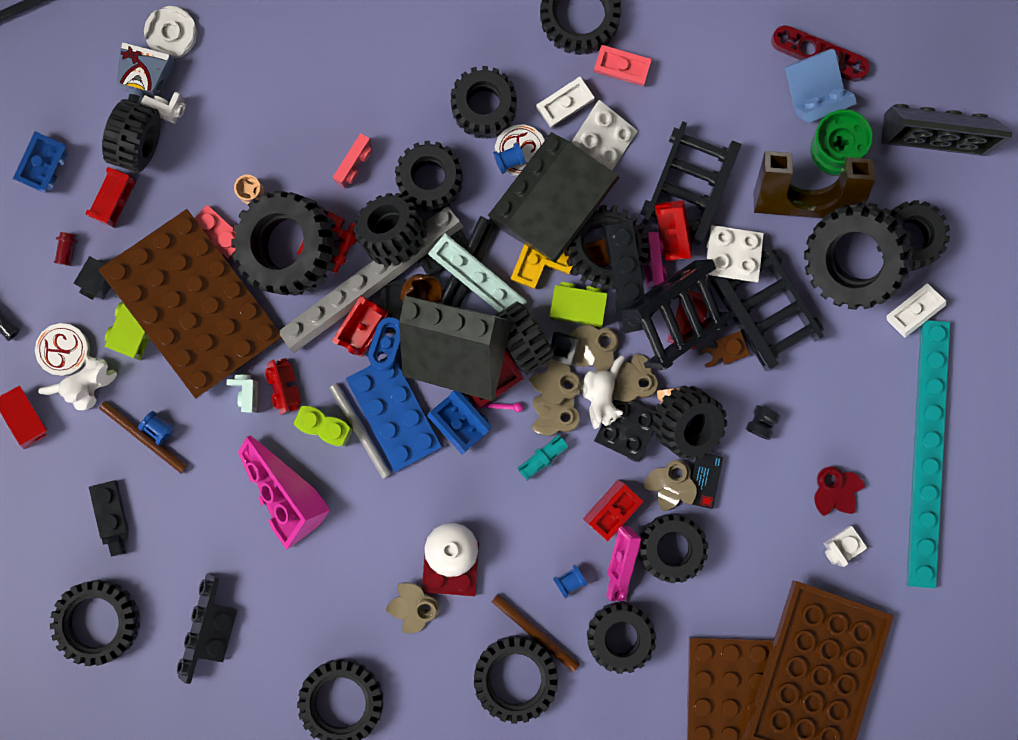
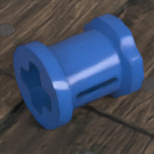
[493,142,526,174]
[138,411,174,446]
[553,564,588,599]

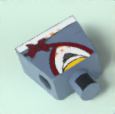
[117,42,176,104]

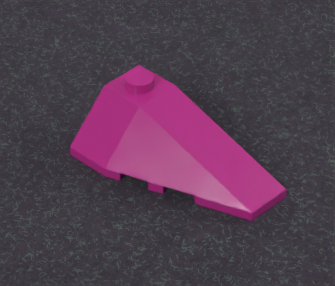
[238,435,330,550]

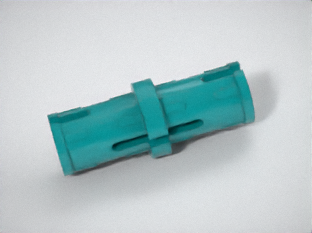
[517,435,569,481]

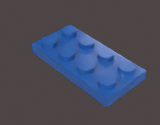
[345,357,442,472]

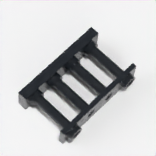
[640,121,742,246]
[710,245,825,371]
[621,259,736,370]

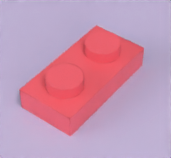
[594,45,652,87]
[333,133,372,188]
[195,205,236,260]

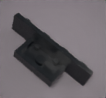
[177,573,237,684]

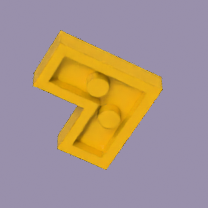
[510,244,573,290]

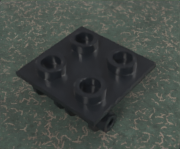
[594,399,657,462]

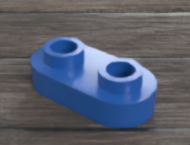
[368,317,401,371]

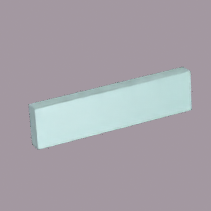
[428,233,526,312]

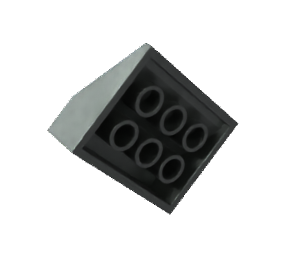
[881,104,1012,156]
[488,132,620,263]
[399,296,512,401]

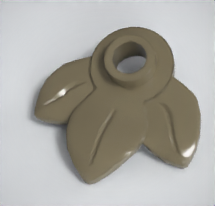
[570,325,619,372]
[610,353,658,402]
[529,359,582,406]
[531,395,580,436]
[643,460,697,511]
[386,582,439,634]

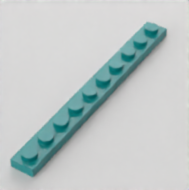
[906,320,950,589]

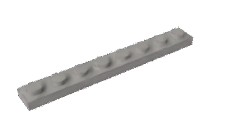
[279,206,463,353]

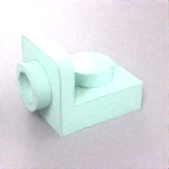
[227,375,258,413]

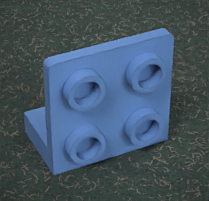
[785,49,857,123]

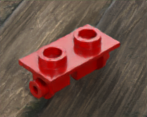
[265,358,302,415]

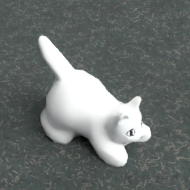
[38,354,117,410]
[581,356,625,429]

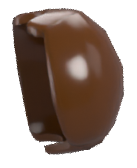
[401,274,443,303]

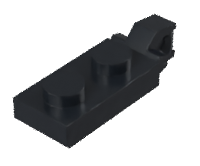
[89,480,129,557]

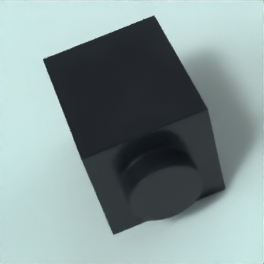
[73,256,111,300]

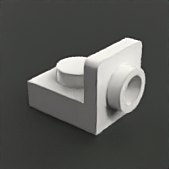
[141,92,186,124]
[823,526,867,567]

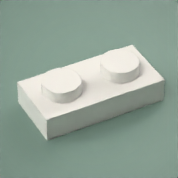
[536,77,595,128]
[886,283,946,338]

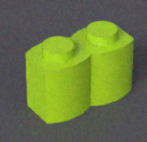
[293,406,353,447]

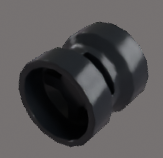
[745,405,781,440]

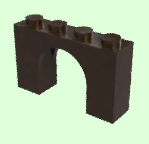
[753,151,875,218]

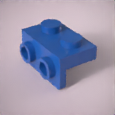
[12,131,68,193]
[427,390,492,455]

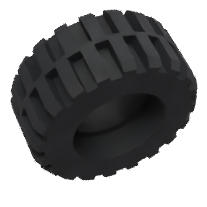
[231,191,339,296]
[804,202,914,310]

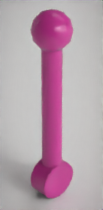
[470,400,523,412]

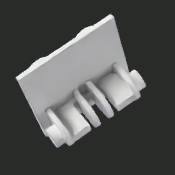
[571,100,638,171]
[706,225,763,283]

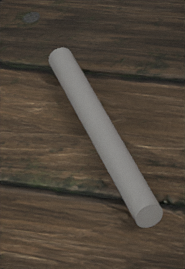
[329,383,392,479]

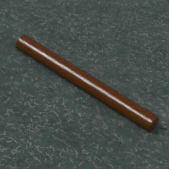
[99,401,188,474]
[491,594,580,672]

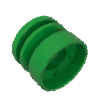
[810,109,872,176]

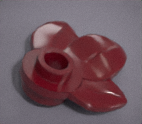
[814,467,865,516]

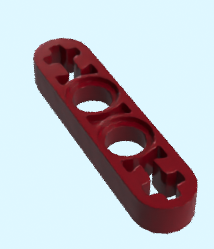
[771,25,869,82]

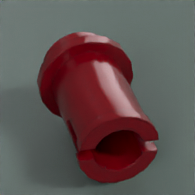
[54,232,78,266]

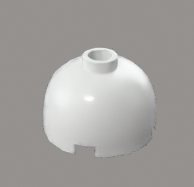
[424,523,478,577]

